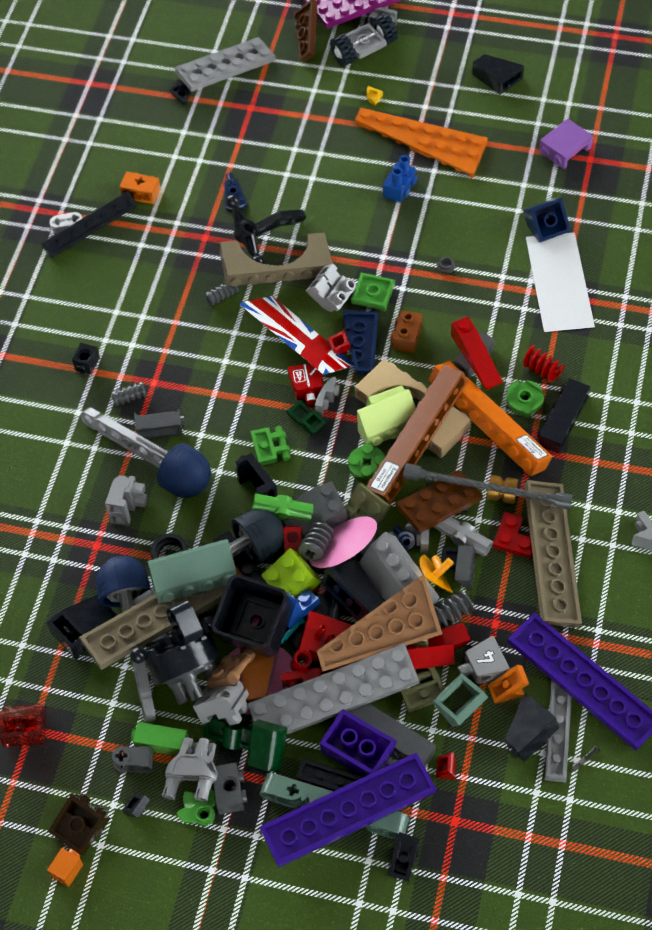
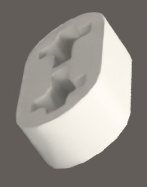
[50,212,82,233]

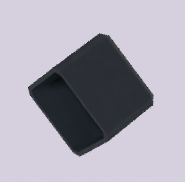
[211,574,294,658]

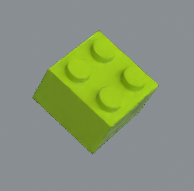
[261,548,322,598]

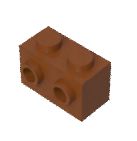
[390,310,423,354]

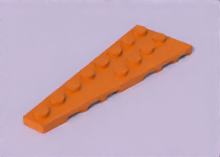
[355,107,488,178]

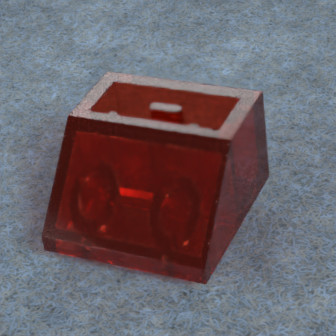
[0,704,46,747]

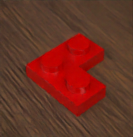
[493,512,533,559]

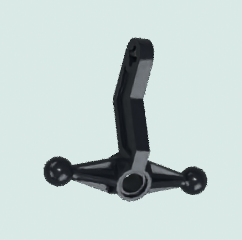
[226,194,306,264]

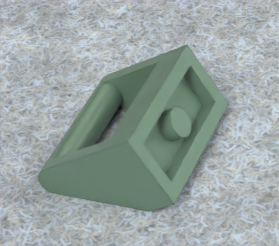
[432,673,488,727]

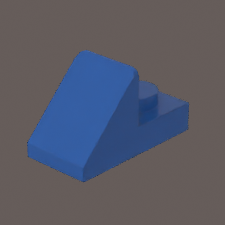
[287,589,321,628]

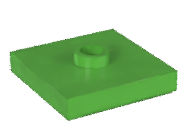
[351,272,395,311]

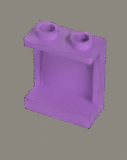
[539,118,593,169]

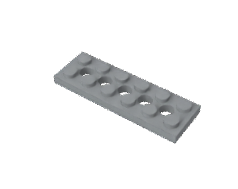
[175,37,275,92]

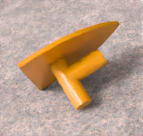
[419,554,454,593]

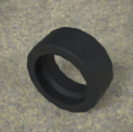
[151,533,189,560]

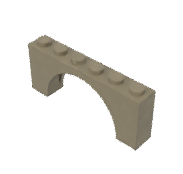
[220,232,333,287]

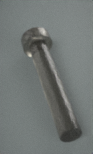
[571,745,600,772]

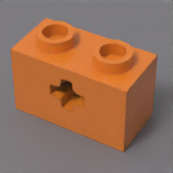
[119,171,161,204]

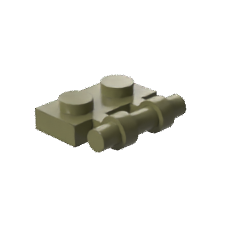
[344,483,391,522]

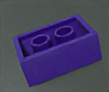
[320,709,397,777]

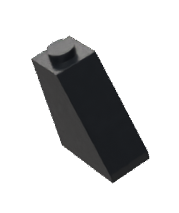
[472,54,524,95]
[505,694,560,762]

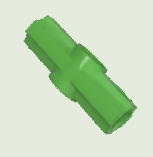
[252,493,313,522]

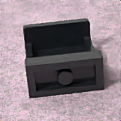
[235,453,278,497]

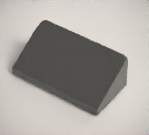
[455,545,476,590]

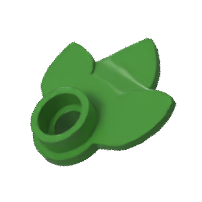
[177,789,216,826]

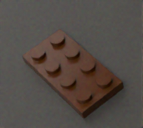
[396,470,483,534]

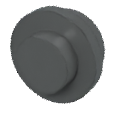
[437,257,455,274]

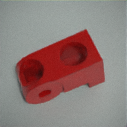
[283,526,302,552]

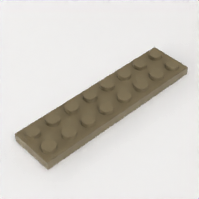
[524,480,582,628]
[80,586,226,670]

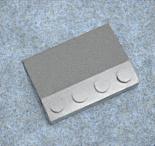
[359,532,439,602]

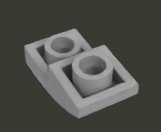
[315,377,340,417]

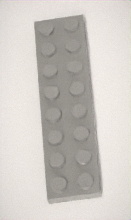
[248,644,420,734]

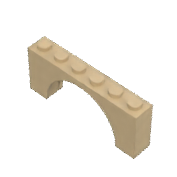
[355,359,471,458]

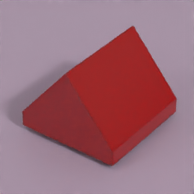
[328,330,350,354]
[436,752,456,780]

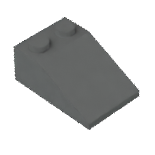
[283,481,347,540]

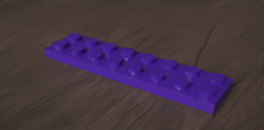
[507,613,652,751]
[260,752,437,868]

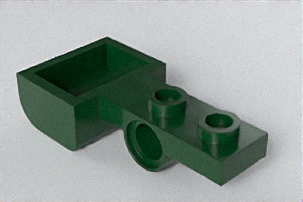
[204,716,288,771]

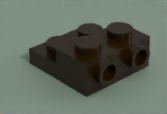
[48,793,110,855]

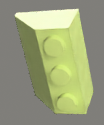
[357,389,416,446]

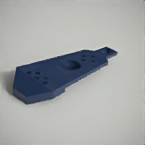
[224,172,248,211]

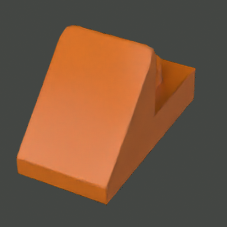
[488,665,529,704]

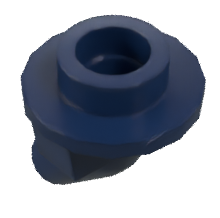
[393,525,415,550]

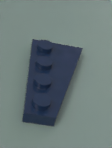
[342,310,379,375]

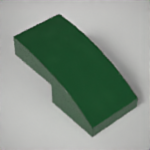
[286,400,327,435]

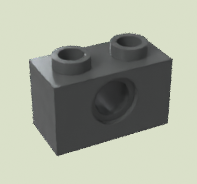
[214,762,247,815]

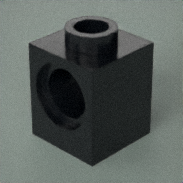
[72,343,100,375]

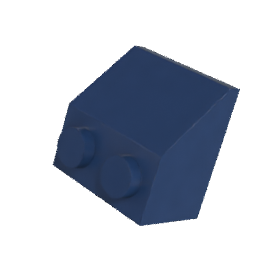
[523,197,571,242]

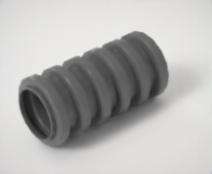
[205,282,239,307]
[111,382,147,407]

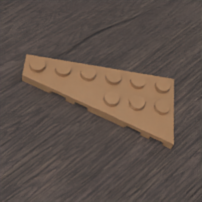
[316,574,442,671]

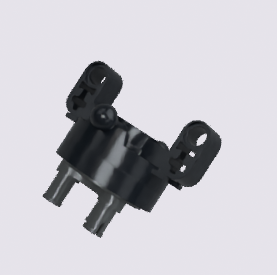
[130,600,220,705]

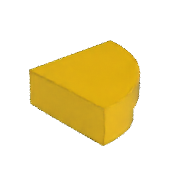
[366,86,383,106]

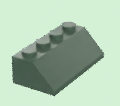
[148,539,236,604]

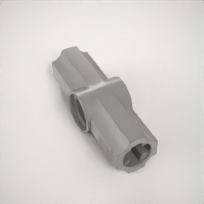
[434,517,493,557]

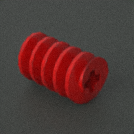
[523,345,565,383]

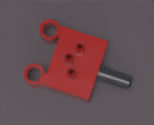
[290,597,352,671]

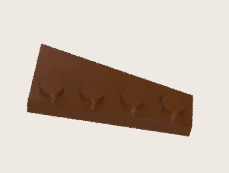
[293,0,318,62]

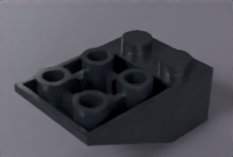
[46,594,117,659]

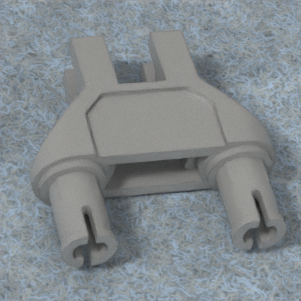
[161,738,218,802]

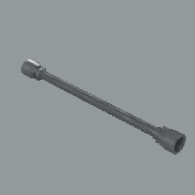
[403,463,573,510]

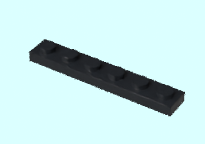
[41,191,137,258]

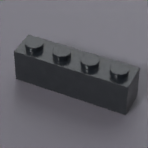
[537,379,591,454]

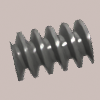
[298,519,334,561]
[433,591,474,628]

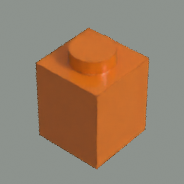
[47,848,83,887]

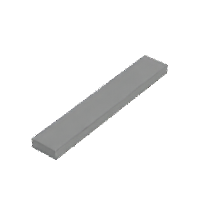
[544,680,572,783]

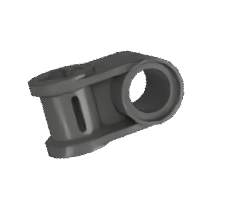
[112,746,153,773]

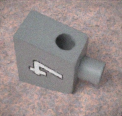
[457,636,510,684]

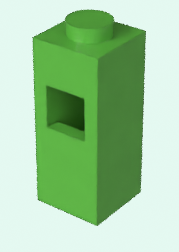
[131,722,189,756]

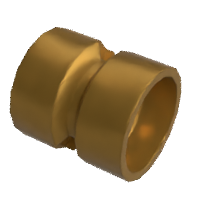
[487,475,518,504]

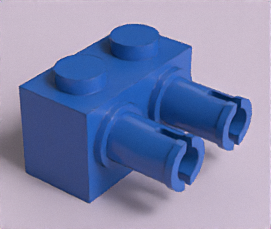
[383,155,418,203]

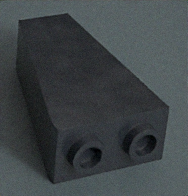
[321,559,383,621]

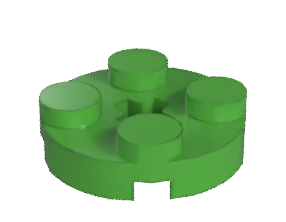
[506,380,544,417]
[348,443,385,481]

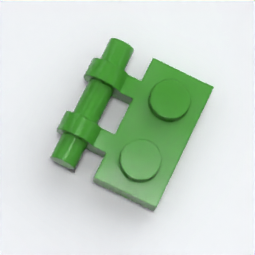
[250,426,291,466]

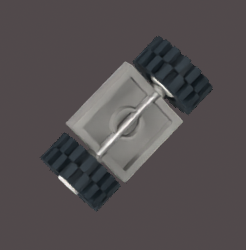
[330,13,398,67]

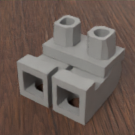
[306,263,356,312]
[105,476,148,526]
[193,681,249,726]

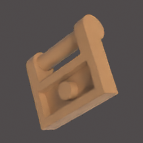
[206,649,255,689]

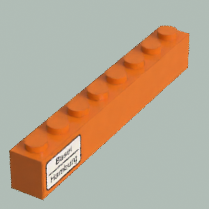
[429,361,553,476]

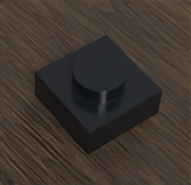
[441,547,458,570]
[122,793,150,818]

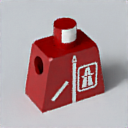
[287,363,323,406]

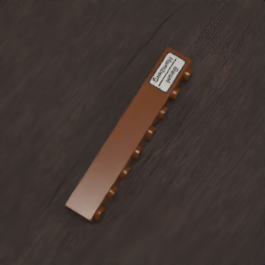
[367,365,468,505]

